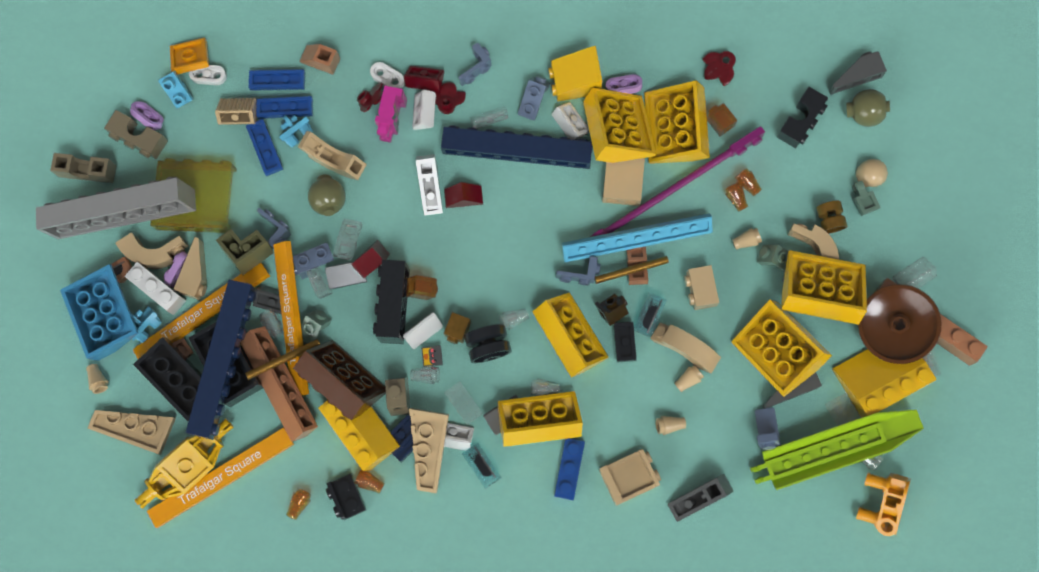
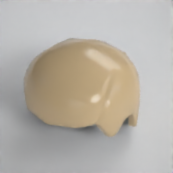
[856,159,888,187]

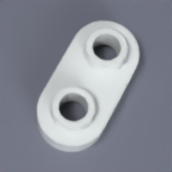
[370,62,405,89]
[189,65,227,85]

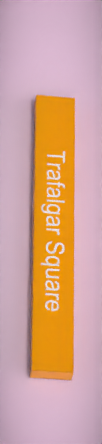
[273,241,309,395]
[133,263,270,359]
[147,427,295,528]

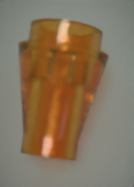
[735,168,762,197]
[725,183,748,212]
[354,469,385,494]
[286,488,311,520]

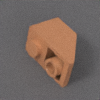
[300,44,340,75]

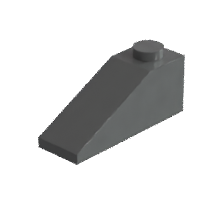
[829,51,887,95]
[763,372,822,409]
[668,474,734,522]

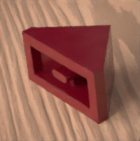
[444,182,483,208]
[351,240,390,279]

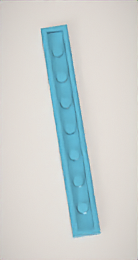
[562,213,713,262]

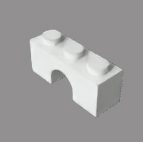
[124,262,186,315]

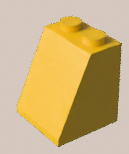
[548,46,602,102]

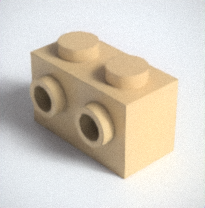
[684,265,719,310]

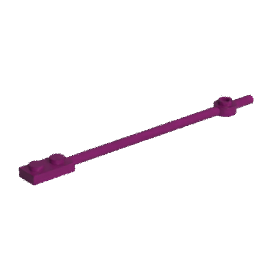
[590,126,765,237]

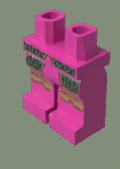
[375,86,407,143]

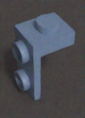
[459,42,492,86]
[518,76,550,120]
[256,208,291,249]
[293,243,334,280]
[556,256,601,286]
[755,407,781,450]

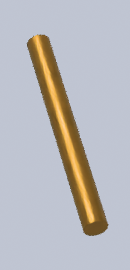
[594,256,669,284]
[245,339,320,380]

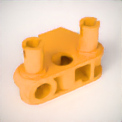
[856,473,911,536]

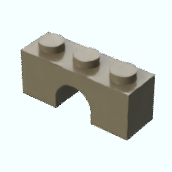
[104,110,168,159]
[50,153,117,183]

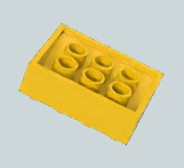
[644,80,710,164]
[583,87,656,163]
[781,250,867,325]
[731,299,832,397]
[832,349,937,418]

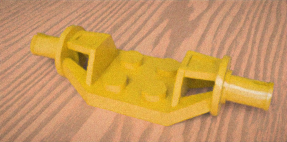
[134,418,234,509]

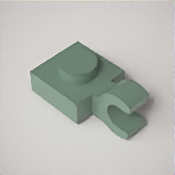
[852,181,881,216]

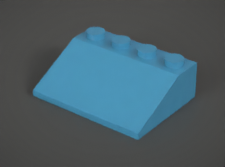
[60,264,139,361]

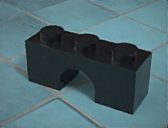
[777,86,828,149]

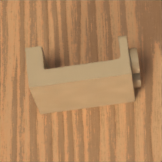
[602,158,645,206]
[599,448,661,506]

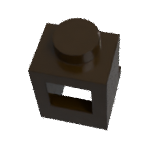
[595,294,629,326]

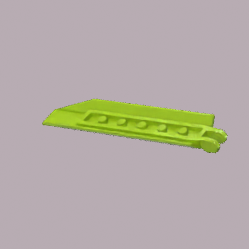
[750,410,924,490]

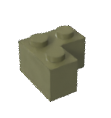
[216,229,274,275]

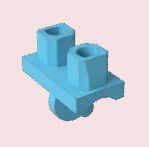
[158,71,193,108]
[279,115,313,148]
[131,306,162,343]

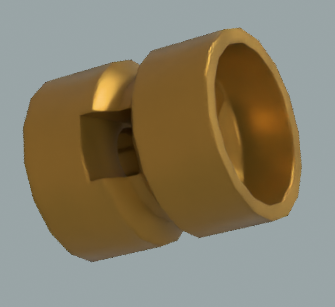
[816,200,848,234]

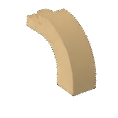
[298,131,367,180]
[788,223,839,260]
[116,232,188,269]
[650,322,721,374]

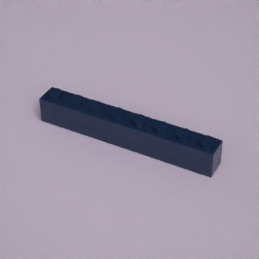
[441,125,592,169]
[185,280,256,440]

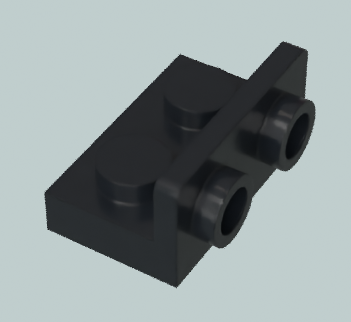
[326,474,366,520]

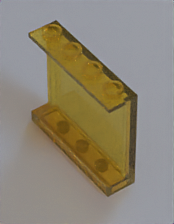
[150,158,237,233]

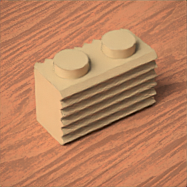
[215,97,257,125]

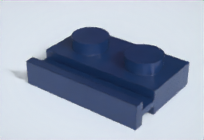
[390,414,413,463]

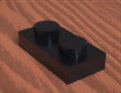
[613,322,637,363]

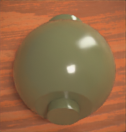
[847,89,890,127]
[308,175,346,216]

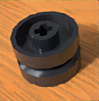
[464,324,512,364]

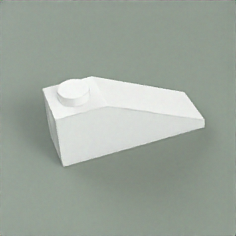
[416,154,443,216]

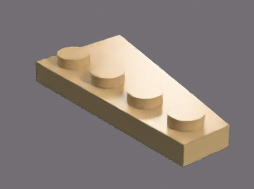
[409,408,449,493]
[88,410,176,455]

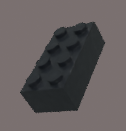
[373,260,410,344]
[189,322,263,407]
[133,337,202,421]

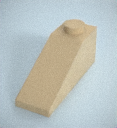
[173,237,207,301]

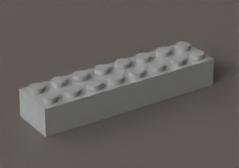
[36,177,196,240]

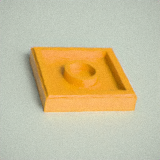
[170,38,209,74]

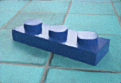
[248,69,305,90]
[256,96,313,119]
[246,119,284,177]
[554,438,585,501]

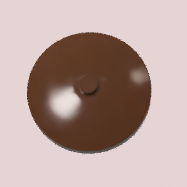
[858,284,942,364]

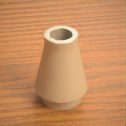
[732,228,762,250]
[86,364,108,394]
[674,365,704,392]
[656,416,686,435]

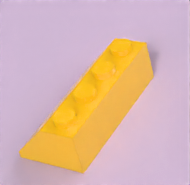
[532,292,609,378]
[497,391,583,447]
[318,401,400,471]

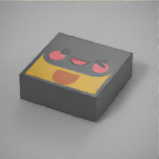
[422,345,443,368]

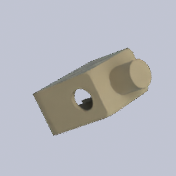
[385,377,410,416]

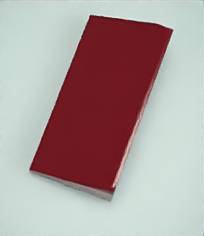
[404,66,445,92]

